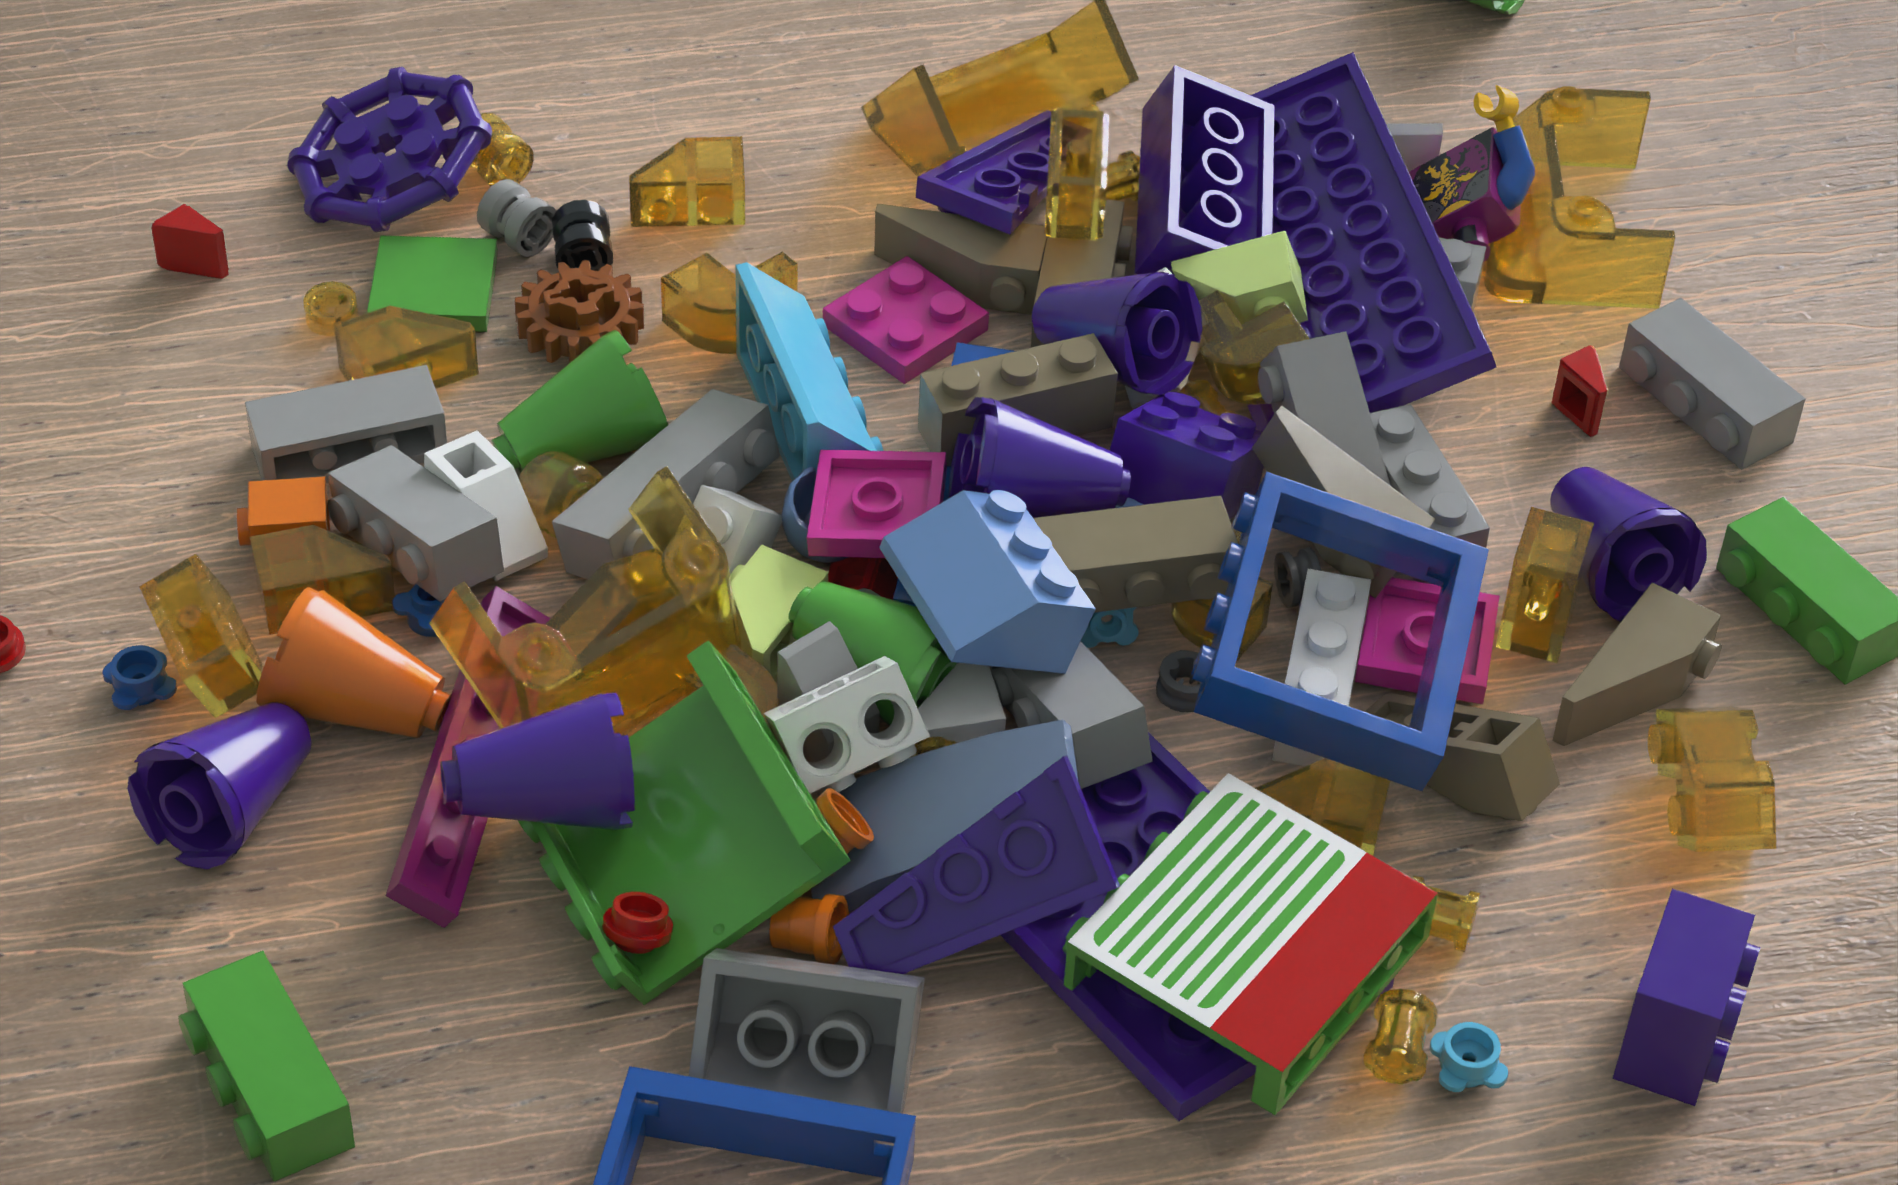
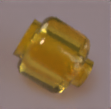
[518,451,603,539]

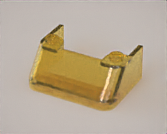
[861,0,1139,177]
[1482,86,1675,309]
[429,466,741,735]

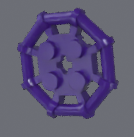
[287,67,492,233]

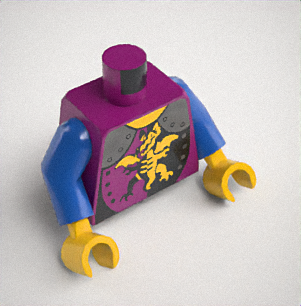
[1409,85,1535,262]

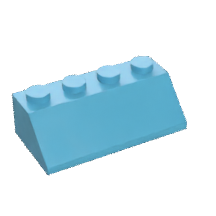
[735,262,883,481]

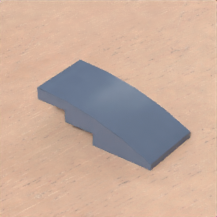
[811,719,1079,912]

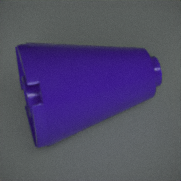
[1032,272,1202,395]
[949,397,1131,518]
[1550,467,1707,622]
[440,693,635,830]
[127,702,312,869]

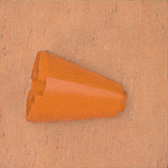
[256,587,451,738]

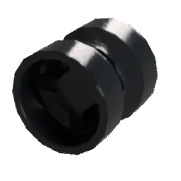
[552,200,613,271]

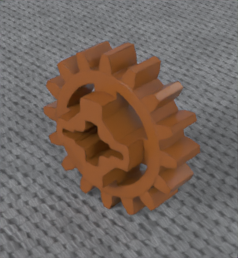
[515,260,645,363]

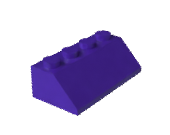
[1134,65,1274,275]

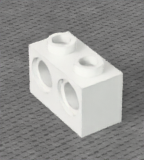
[763,656,930,796]

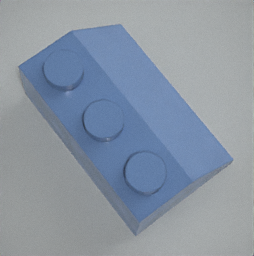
[879,490,1096,674]

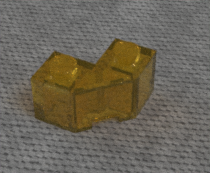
[1648,706,1776,852]

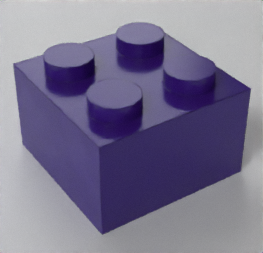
[1110,392,1264,519]
[1612,888,1761,1106]

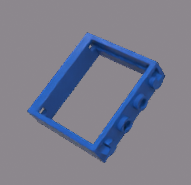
[1191,471,1489,791]
[593,1066,916,1185]

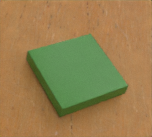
[367,235,498,332]

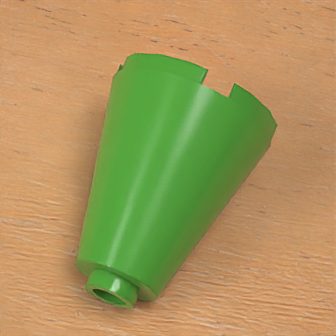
[491,330,668,478]
[788,581,957,726]

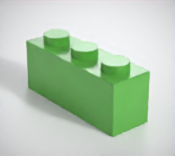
[1716,497,1898,685]
[178,950,355,1182]

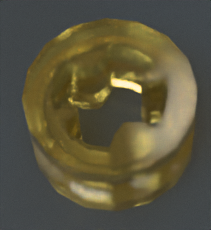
[303,281,359,336]

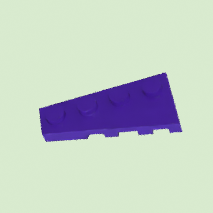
[916,110,1093,234]
[833,756,1121,974]

